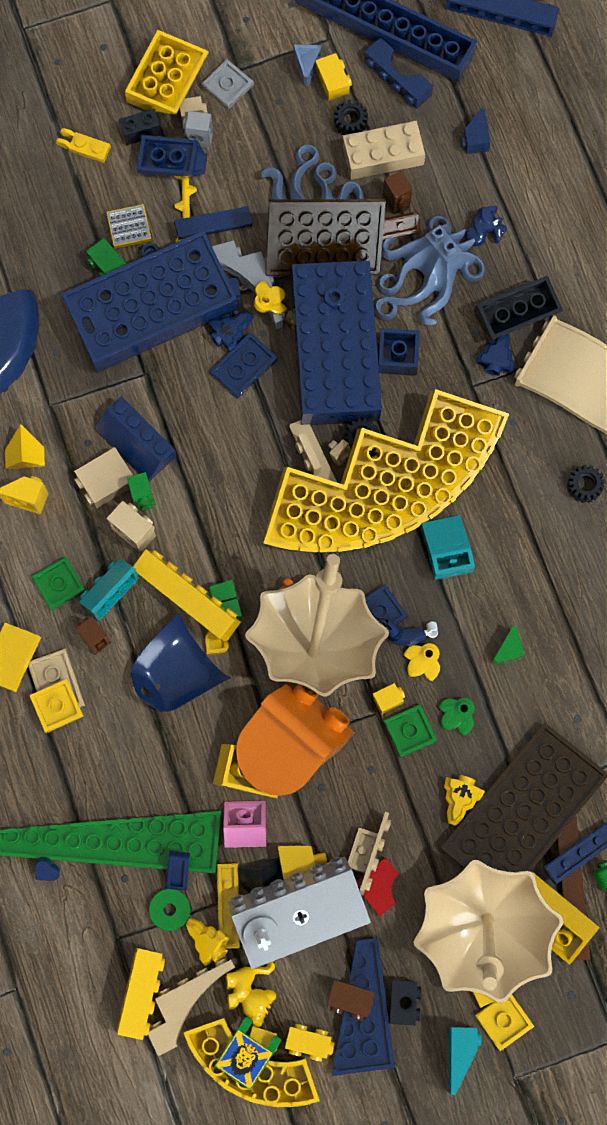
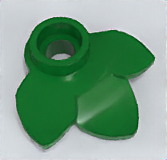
[439,698,475,736]

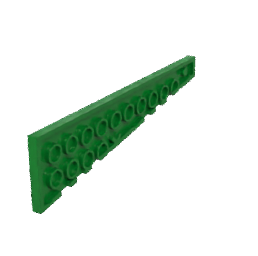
[0,811,222,874]

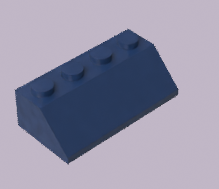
[95,396,177,482]

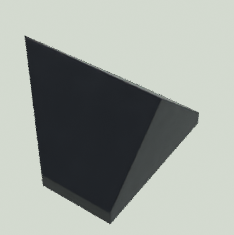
[238,858,283,893]

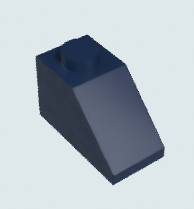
[461,109,490,154]

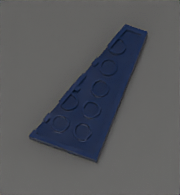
[332,938,395,1076]

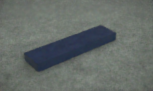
[174,206,253,240]
[542,822,607,885]

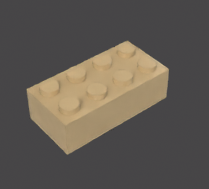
[343,121,425,180]

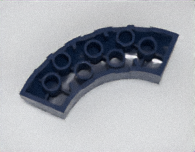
[0,290,39,394]

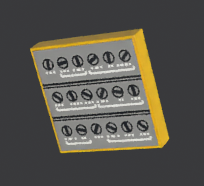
[107,204,152,249]

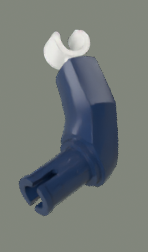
[380,617,438,646]

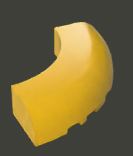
[184,1018,320,1107]

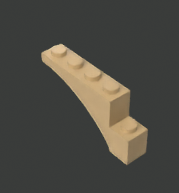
[148,958,236,1056]

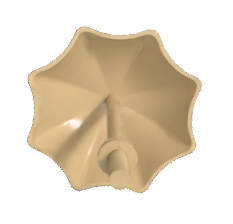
[245,554,389,697]
[414,860,564,1003]

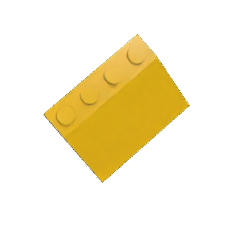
[125,30,208,115]

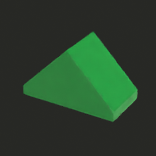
[492,625,525,665]

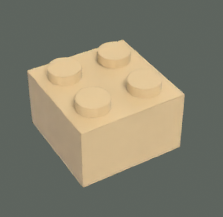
[107,501,156,553]

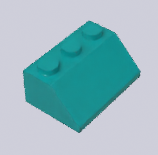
[79,559,140,622]

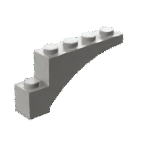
[212,240,286,329]

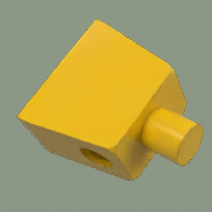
[278,846,327,880]

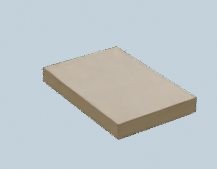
[28,649,85,707]

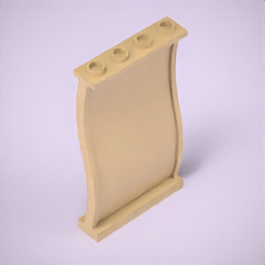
[514,316,607,434]

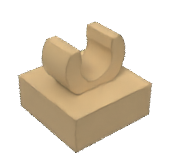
[328,440,351,467]

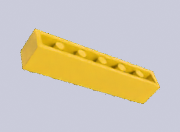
[133,549,241,641]

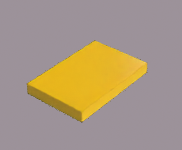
[0,623,41,692]

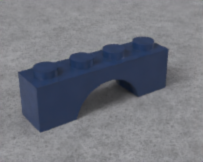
[364,37,433,109]

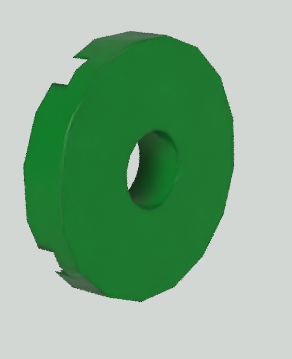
[149,889,191,931]

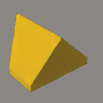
[5,424,45,469]

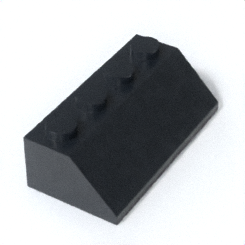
[474,275,563,340]

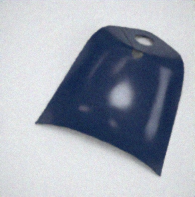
[131,613,231,712]

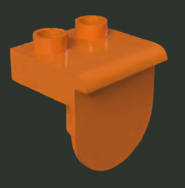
[236,682,355,796]

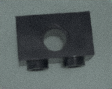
[119,108,162,146]
[389,980,421,1026]

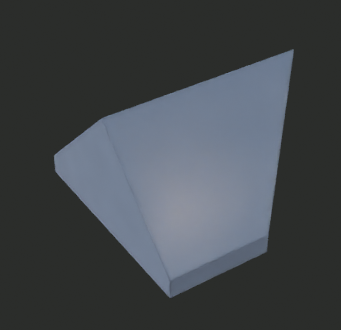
[294,45,322,87]

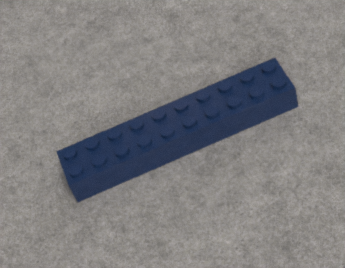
[295,0,477,82]

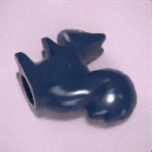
[465,205,507,246]

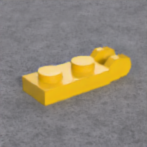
[55,128,111,163]

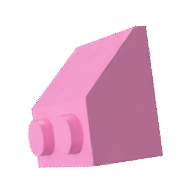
[224,801,266,848]

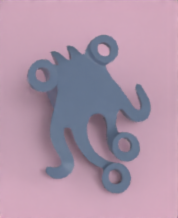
[261,145,364,199]
[374,216,485,325]

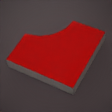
[356,858,399,917]

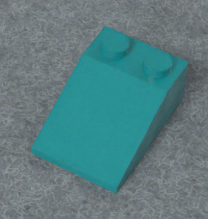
[448,1027,481,1095]

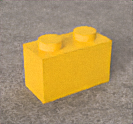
[315,53,352,101]

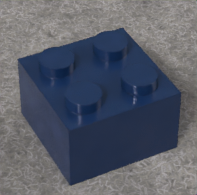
[378,328,420,375]

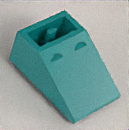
[421,515,475,580]

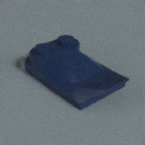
[136,135,207,177]

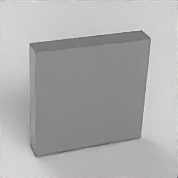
[201,59,254,110]

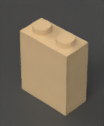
[74,447,133,508]

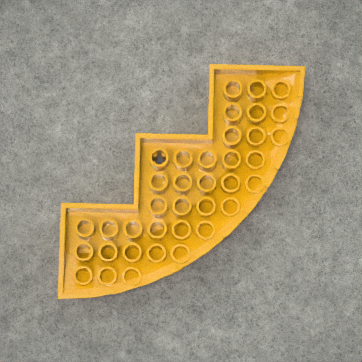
[263,389,509,552]

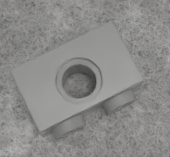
[183,111,213,149]

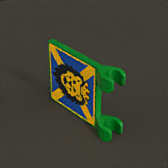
[215,1017,281,1090]

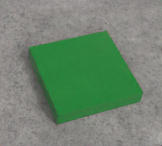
[31,557,86,611]
[383,704,438,758]

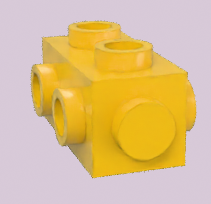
[285,1023,335,1062]

